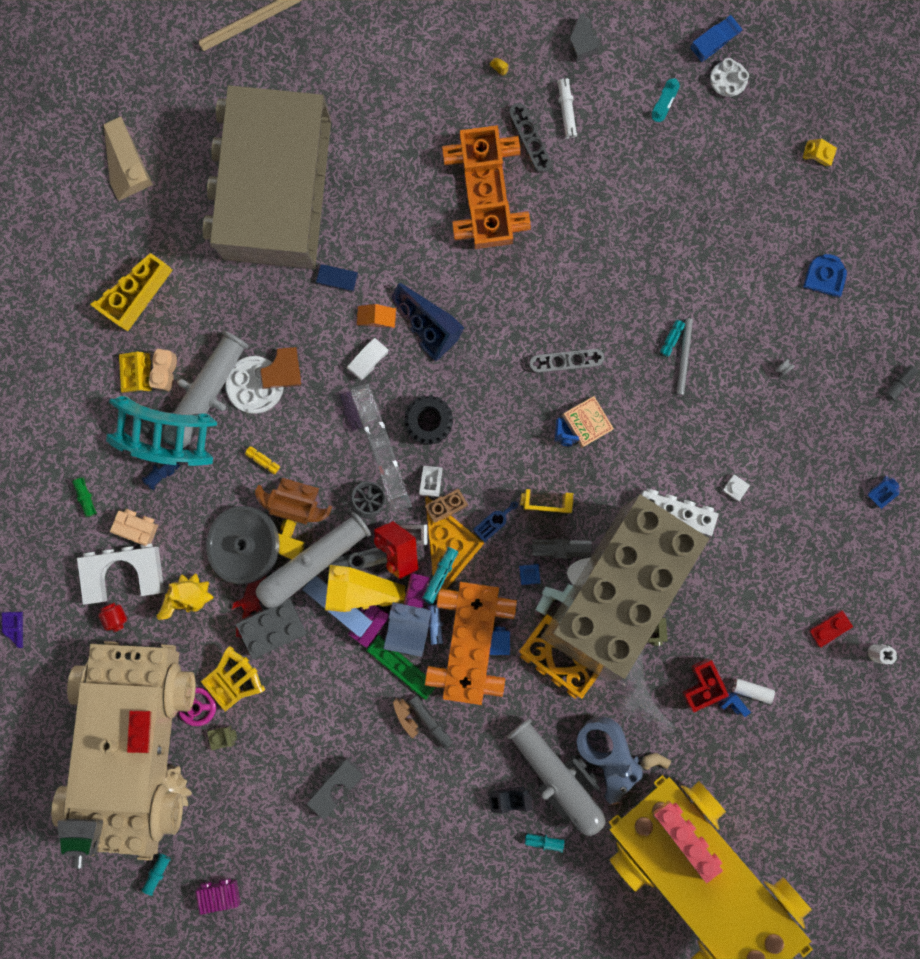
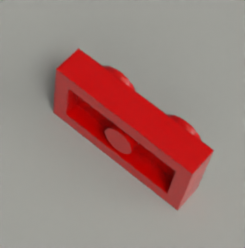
[809,610,853,648]
[127,711,152,753]

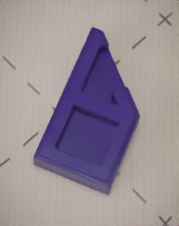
[2,612,23,648]

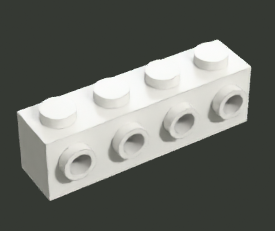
[641,488,719,536]

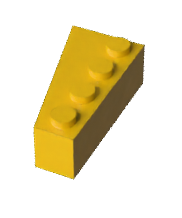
[90,253,173,331]

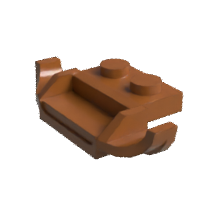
[255,478,333,525]

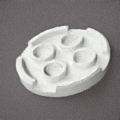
[225,356,284,414]

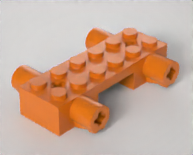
[442,125,531,249]
[425,581,517,705]

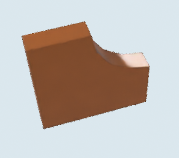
[260,347,302,389]

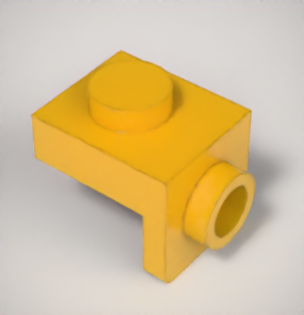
[803,138,837,166]

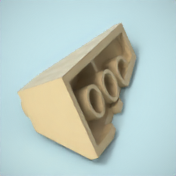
[104,117,153,201]

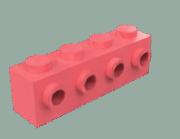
[653,800,723,884]

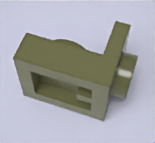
[648,617,668,646]
[207,725,237,751]

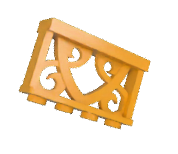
[519,614,599,699]

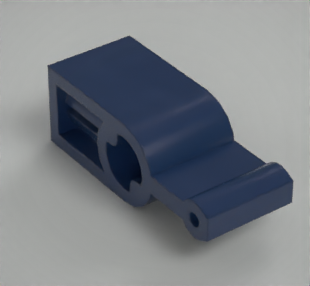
[473,501,518,543]

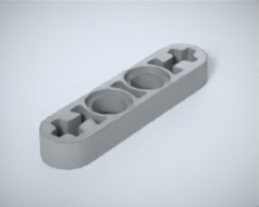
[529,349,604,373]

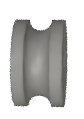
[775,359,794,377]

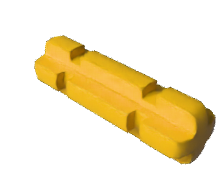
[245,446,280,474]

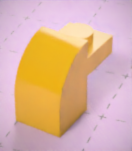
[278,519,306,559]

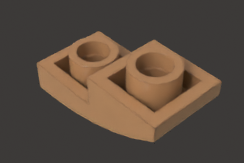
[425,488,468,523]
[393,698,419,739]

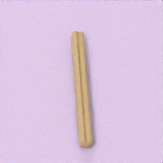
[198,0,302,51]

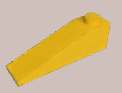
[325,565,405,612]

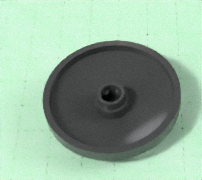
[206,506,279,584]

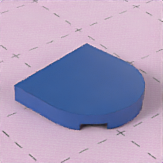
[803,254,847,297]

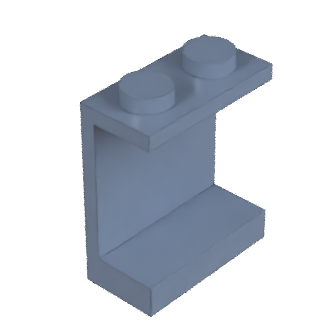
[384,602,431,657]

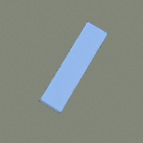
[302,575,373,637]

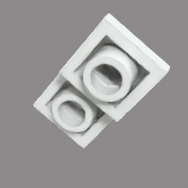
[347,338,389,381]

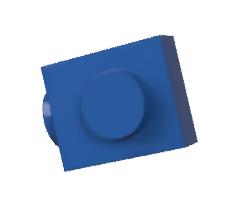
[554,418,579,446]

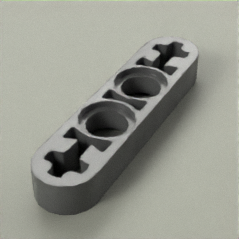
[509,103,551,173]

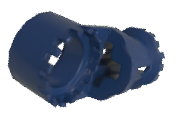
[141,462,181,490]

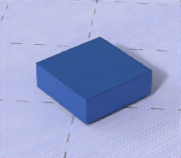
[519,564,540,585]

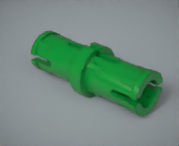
[72,477,97,518]

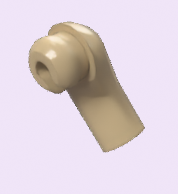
[641,753,671,770]

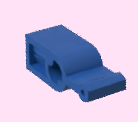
[690,15,743,62]

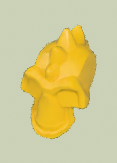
[156,573,214,620]

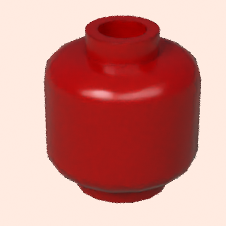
[98,602,128,633]

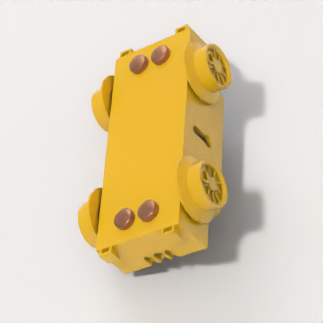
[609,775,813,959]

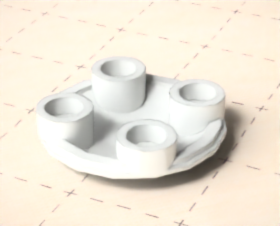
[710,58,749,97]

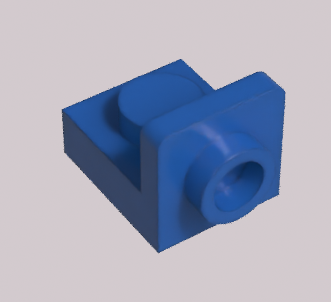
[868,476,900,509]
[718,692,751,717]

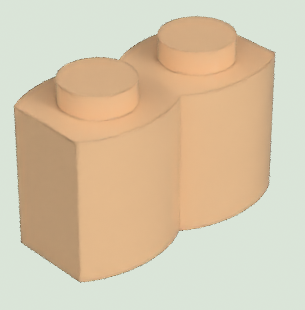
[149,349,177,392]

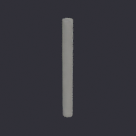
[676,318,693,395]

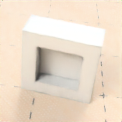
[722,475,750,501]

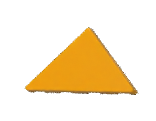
[425,496,484,601]

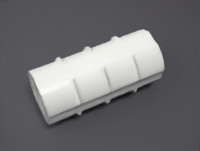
[868,644,897,664]

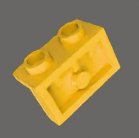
[119,352,152,393]

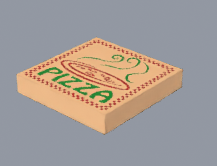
[562,396,614,448]

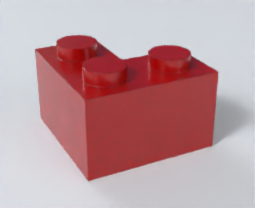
[374,521,418,579]
[681,658,729,713]

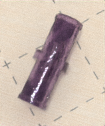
[339,391,364,432]

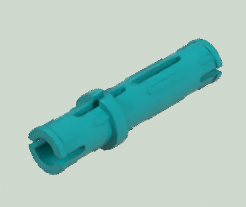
[422,547,459,604]

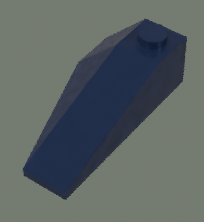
[391,283,464,361]

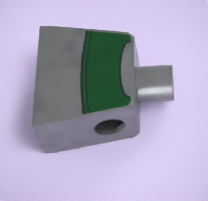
[57,819,103,868]

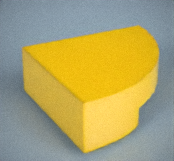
[489,58,508,76]

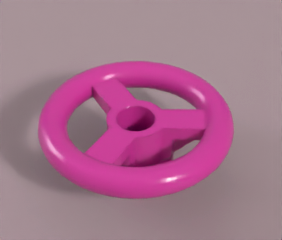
[178,687,216,726]

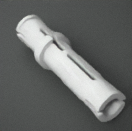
[557,79,577,139]

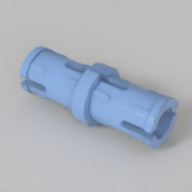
[427,605,443,645]

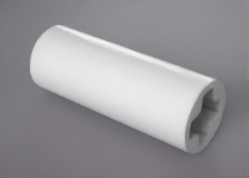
[732,678,775,704]

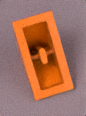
[357,304,396,328]

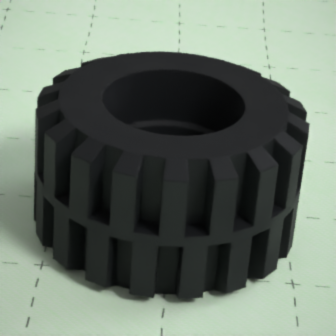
[404,395,453,445]

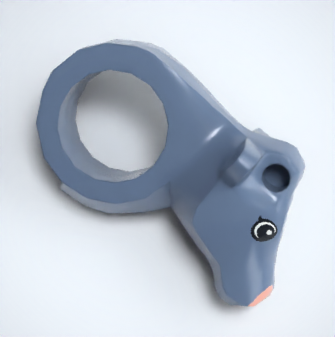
[577,716,643,805]

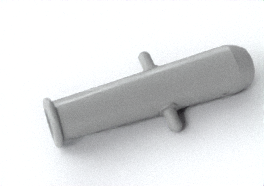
[162,331,249,448]
[256,512,371,608]
[507,719,606,836]

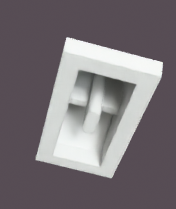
[419,466,442,497]
[399,525,428,545]

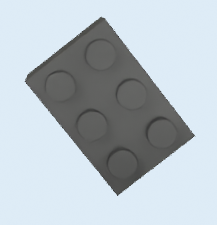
[236,597,307,659]

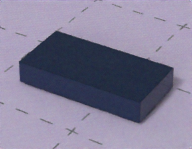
[316,264,358,292]

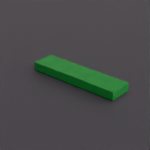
[366,635,436,700]

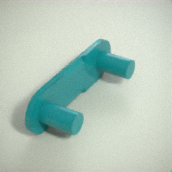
[651,78,680,122]

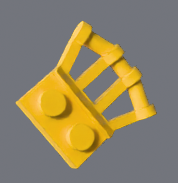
[201,646,265,712]

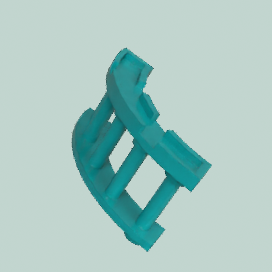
[106,396,217,466]

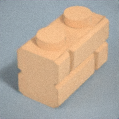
[110,509,158,546]

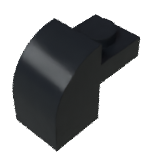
[488,787,532,814]

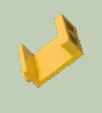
[520,489,574,514]

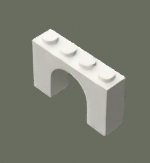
[77,544,165,605]

